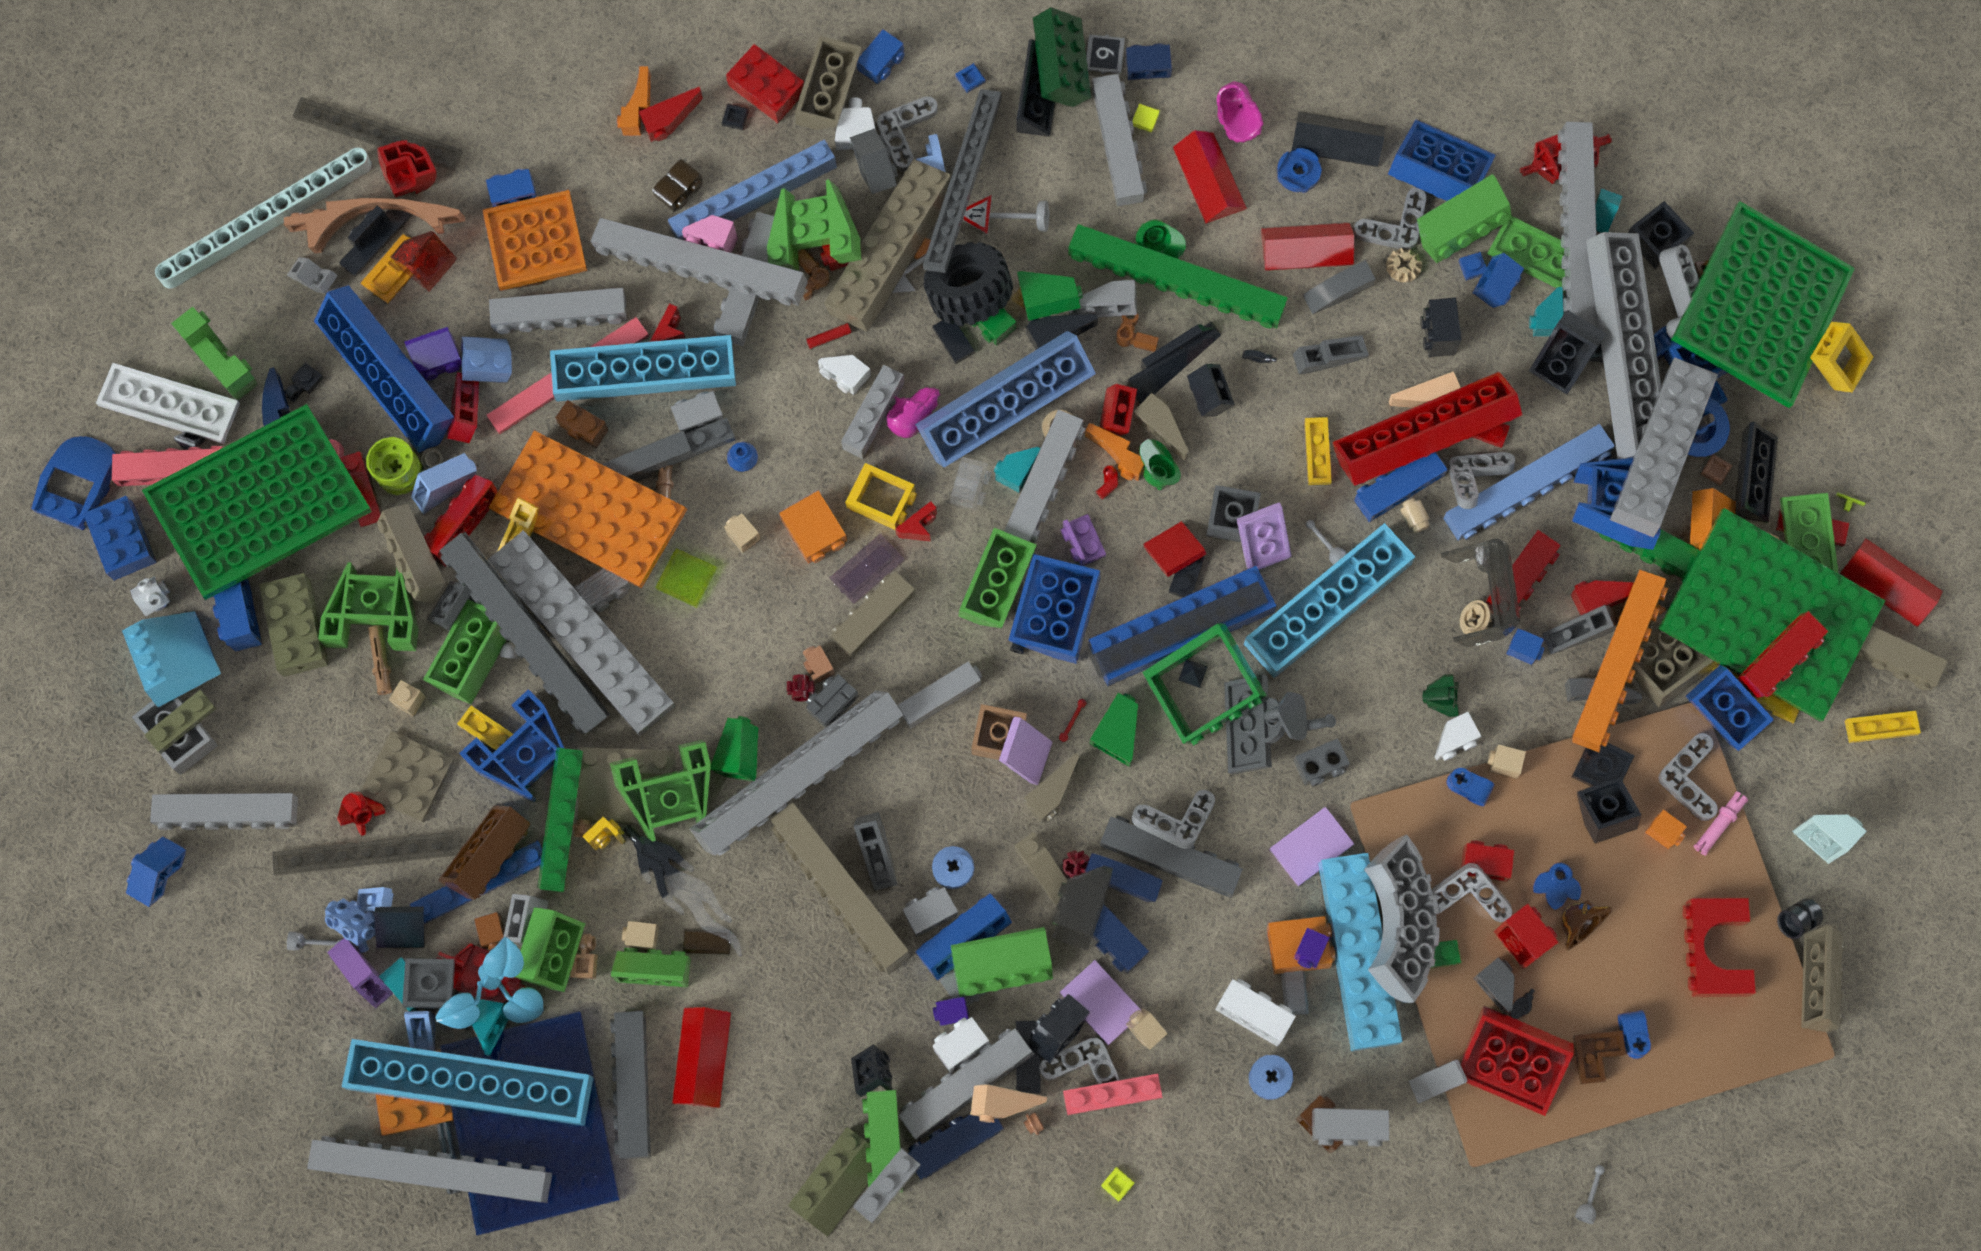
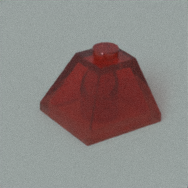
[390,231,457,292]

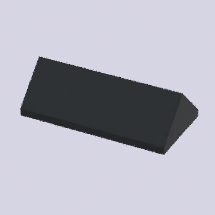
[1016,39,1055,137]
[1291,111,1385,167]
[1735,422,1778,523]

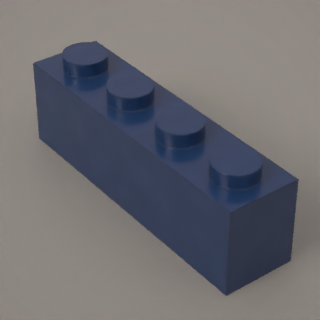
[1062,883,1149,974]
[907,1110,1004,1181]

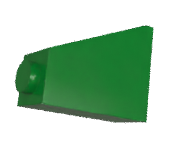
[1017,271,1083,321]
[1089,693,1138,767]
[710,716,759,782]

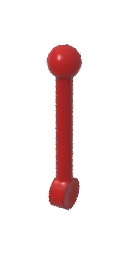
[1059,699,1087,742]

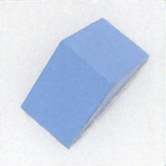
[404,1011,435,1051]

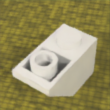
[818,355,871,395]
[1435,712,1481,761]

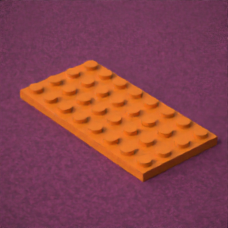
[488,430,688,588]

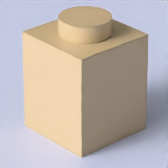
[724,513,760,553]
[389,680,426,716]
[1487,744,1526,779]
[622,921,659,950]
[1125,1008,1168,1050]

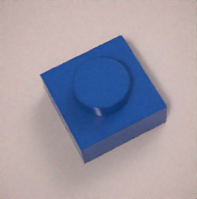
[1459,252,1486,281]

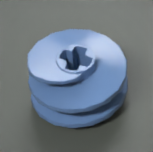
[932,846,975,889]
[1249,1055,1293,1100]

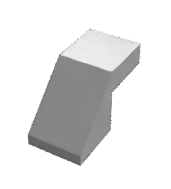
[287,257,337,294]
[1409,1059,1468,1104]

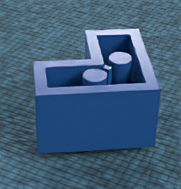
[126,837,186,907]

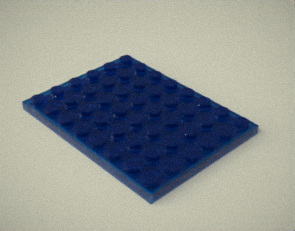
[440,1011,620,1236]

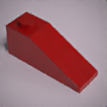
[639,87,703,142]
[447,372,479,444]
[339,451,381,527]
[1571,580,1634,615]

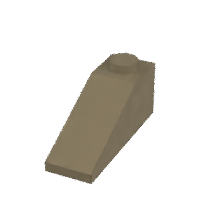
[1133,393,1189,461]
[1023,753,1079,823]
[1015,832,1074,906]

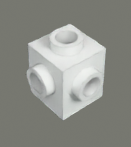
[130,576,170,616]

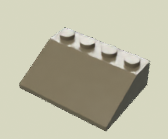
[1632,609,1719,708]
[578,747,677,825]

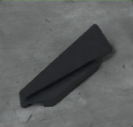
[1127,321,1221,404]

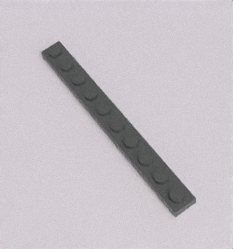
[923,89,1002,273]

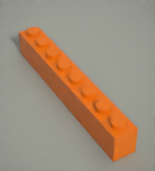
[1572,570,1669,752]

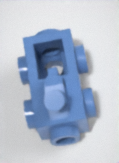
[325,898,376,953]

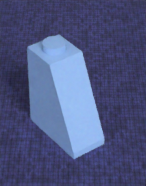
[411,453,477,514]

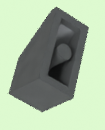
[1473,957,1514,1015]

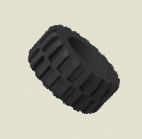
[923,242,1013,326]

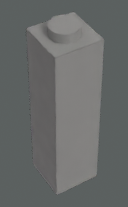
[898,661,982,729]

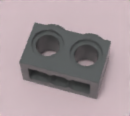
[1293,738,1350,787]

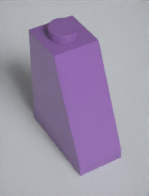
[327,938,393,1008]

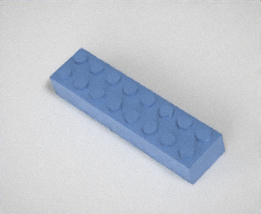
[915,331,1096,467]

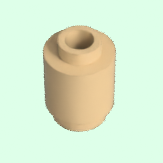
[1400,498,1431,534]

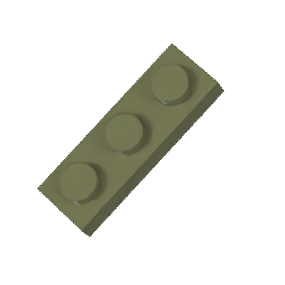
[145,690,217,754]

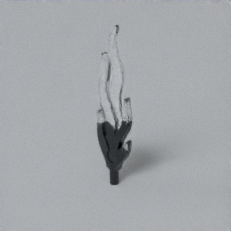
[623,825,742,957]

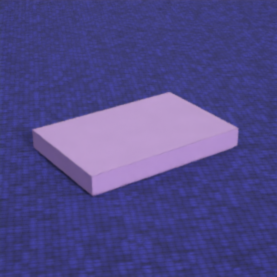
[1237,502,1292,570]
[999,717,1052,785]
[1269,807,1354,887]
[1060,960,1140,1046]

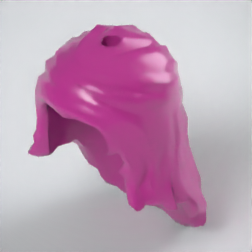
[1217,81,1264,143]
[886,387,940,438]

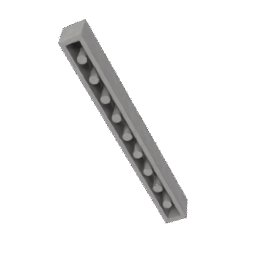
[1558,122,1599,329]
[591,218,808,306]
[307,1136,552,1203]

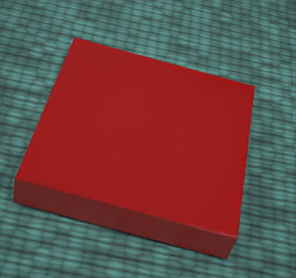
[1143,521,1206,577]

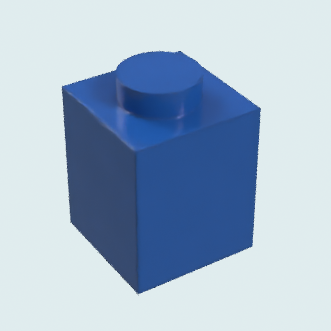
[1506,628,1545,665]

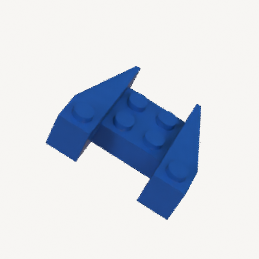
[1572,458,1660,550]
[459,689,565,802]

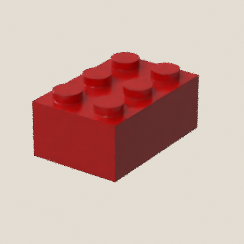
[726,44,804,123]
[1493,904,1558,970]

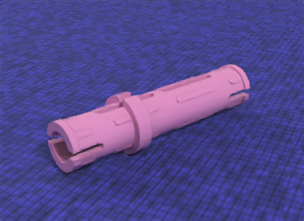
[1694,792,1748,856]

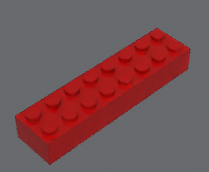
[1332,372,1522,486]

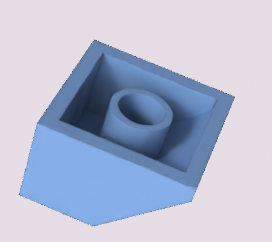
[461,337,512,382]

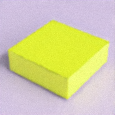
[1132,104,1160,133]
[1101,1167,1135,1202]

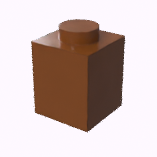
[474,912,505,951]

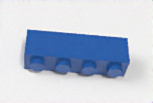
[1354,452,1448,523]
[915,893,1012,981]

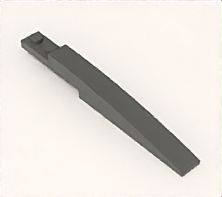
[602,418,736,482]

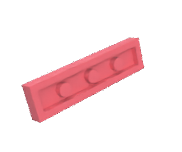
[1063,1074,1163,1116]

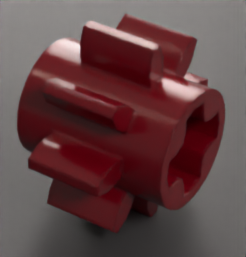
[786,674,815,702]
[1063,850,1090,880]

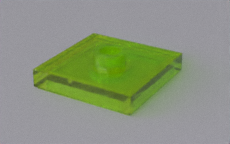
[655,548,717,608]

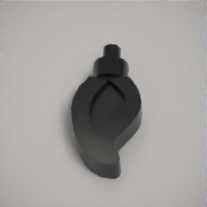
[1242,350,1277,364]
[1510,988,1535,1020]

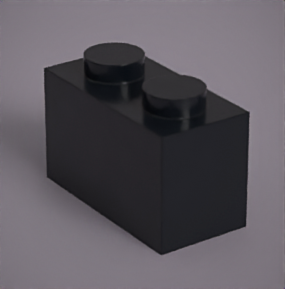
[1187,363,1235,417]

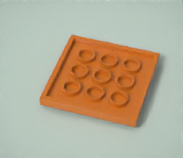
[483,190,587,291]

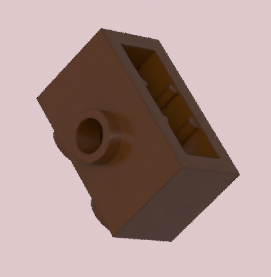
[555,400,609,448]

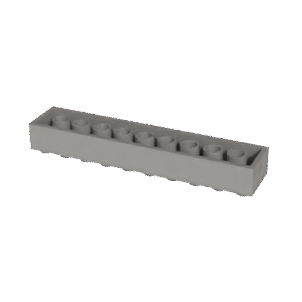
[1586,232,1661,459]
[488,530,675,737]
[689,690,903,856]

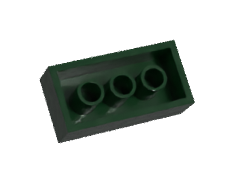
[1033,7,1091,107]

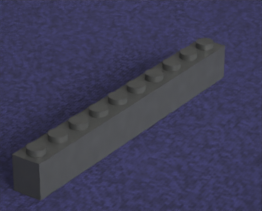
[439,532,610,734]

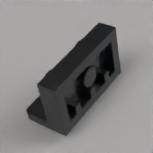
[851,1044,893,1097]

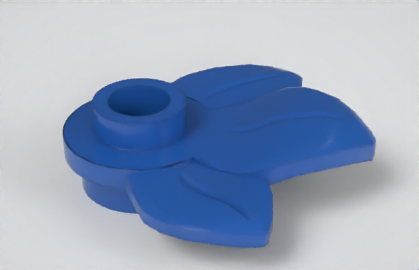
[1533,863,1581,910]

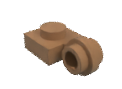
[570,934,598,979]

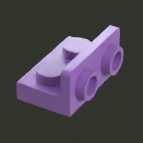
[1060,514,1106,566]

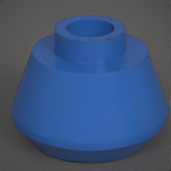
[727,442,758,472]

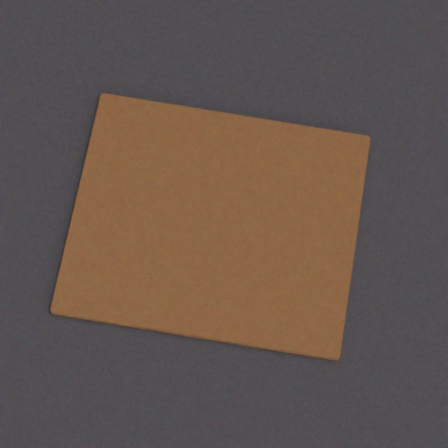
[1350,703,1835,1167]

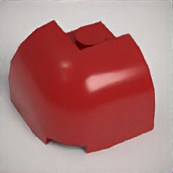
[377,140,436,198]

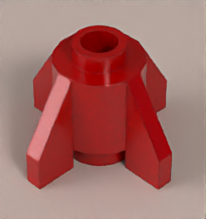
[337,792,386,836]

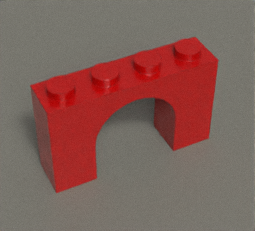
[1683,898,1756,997]

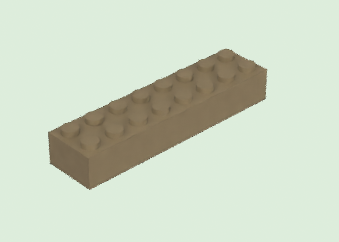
[824,159,952,332]
[770,802,910,974]

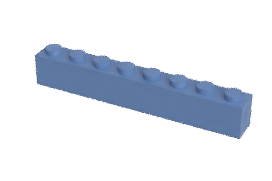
[668,140,837,240]
[1443,424,1615,541]

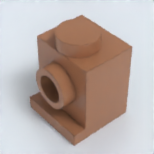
[803,646,835,684]

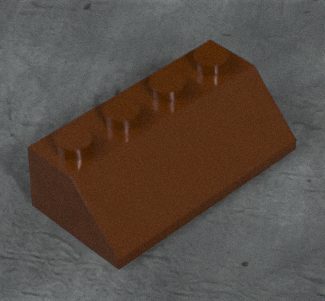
[438,805,531,900]

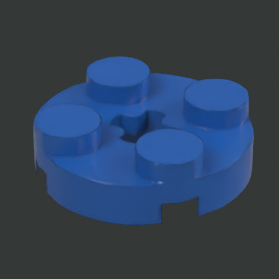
[1277,148,1322,193]

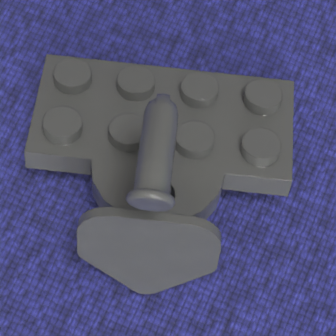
[1224,674,1336,774]

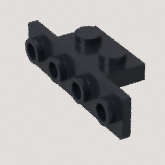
[339,205,413,276]

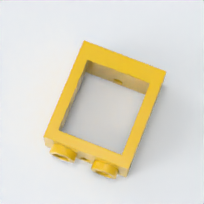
[1810,322,1874,393]
[845,463,917,530]

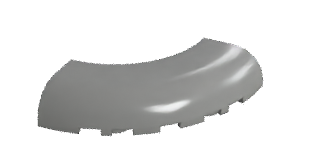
[1364,835,1439,1003]

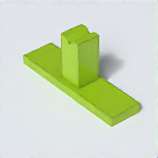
[1835,492,1866,512]

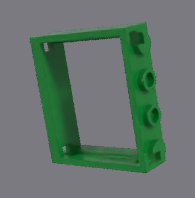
[1142,623,1267,746]

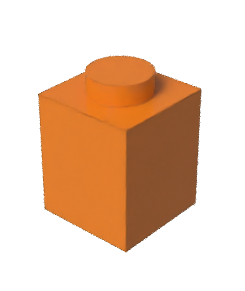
[1645,809,1687,849]

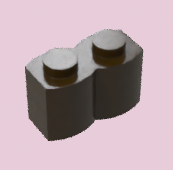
[652,159,703,212]

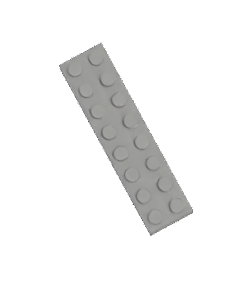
[1610,357,1718,537]

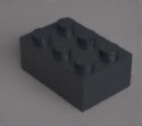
[1529,310,1606,395]

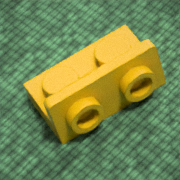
[583,817,625,851]

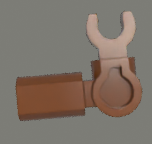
[798,249,830,301]
[1116,313,1159,352]

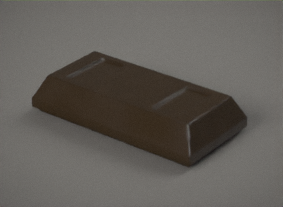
[683,929,731,955]

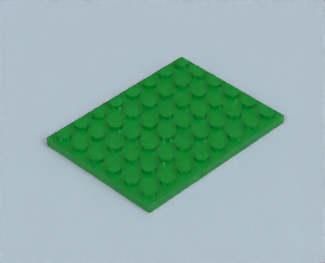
[1671,201,1855,408]
[142,404,371,600]
[1658,508,1885,722]

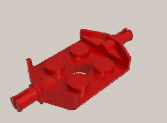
[1520,134,1612,184]
[436,943,527,1005]

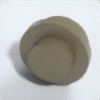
[420,448,443,470]

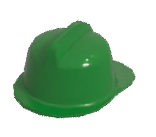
[1136,219,1186,259]
[1139,439,1181,491]

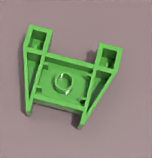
[767,180,861,271]
[171,307,258,401]
[318,562,419,651]
[610,740,711,842]

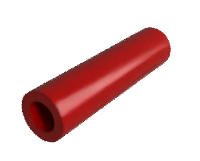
[806,323,851,349]

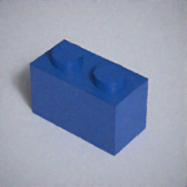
[857,29,905,85]
[486,169,537,207]
[1472,253,1524,308]

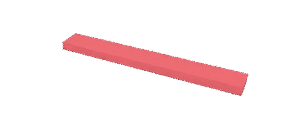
[486,317,649,435]

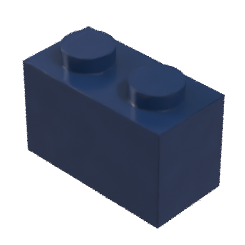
[1125,43,1172,80]

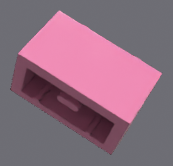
[682,215,738,253]

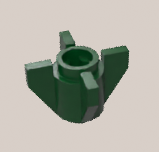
[1422,674,1459,717]

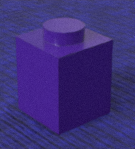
[1294,928,1329,969]
[933,996,970,1026]

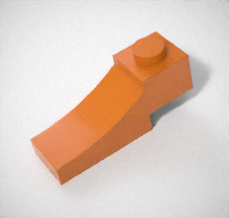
[617,66,651,136]
[1085,423,1144,481]

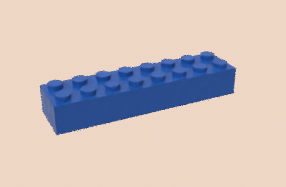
[314,285,454,453]
[1088,566,1276,686]

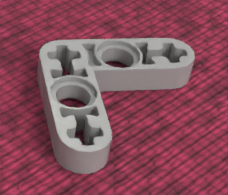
[877,96,938,172]
[1353,188,1426,250]
[1449,452,1515,509]
[1658,733,1718,821]
[1132,790,1215,849]
[1431,863,1512,922]
[1040,1038,1120,1084]

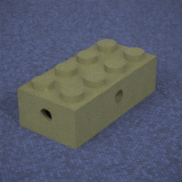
[259,573,329,677]

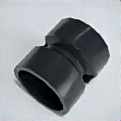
[1777,898,1823,939]

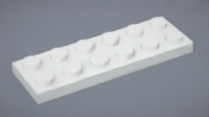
[96,363,240,444]

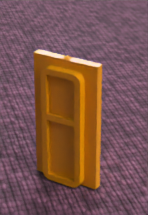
[360,234,431,304]

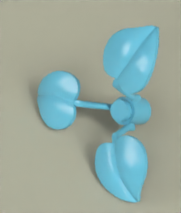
[435,937,544,1029]

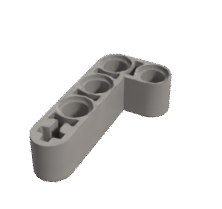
[1659,245,1699,338]

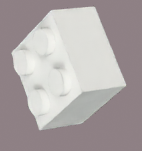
[933,1017,989,1073]

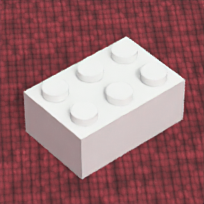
[1215,979,1296,1046]

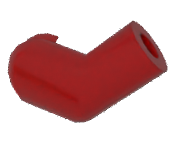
[1096,465,1118,500]

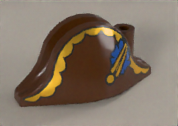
[1561,900,1612,951]

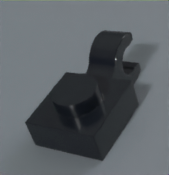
[284,362,324,402]

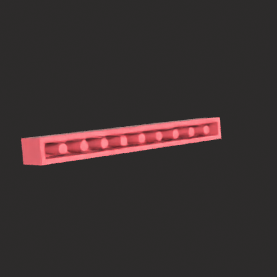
[112,439,344,487]

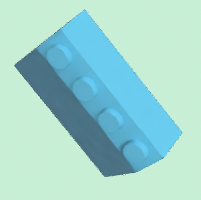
[122,611,221,707]

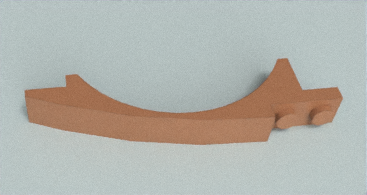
[284,198,465,254]

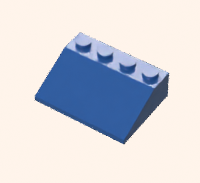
[1388,120,1496,201]
[1008,554,1101,664]

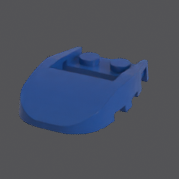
[31,436,116,530]

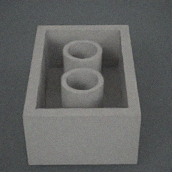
[132,696,218,775]

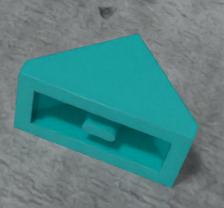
[1595,188,1622,233]

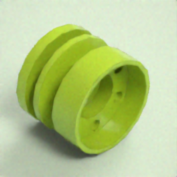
[366,437,423,495]

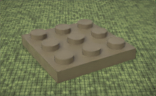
[360,731,455,822]

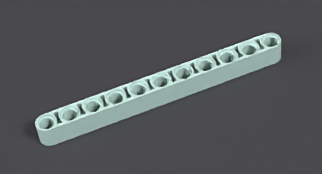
[155,148,372,288]

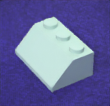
[1792,815,1866,864]

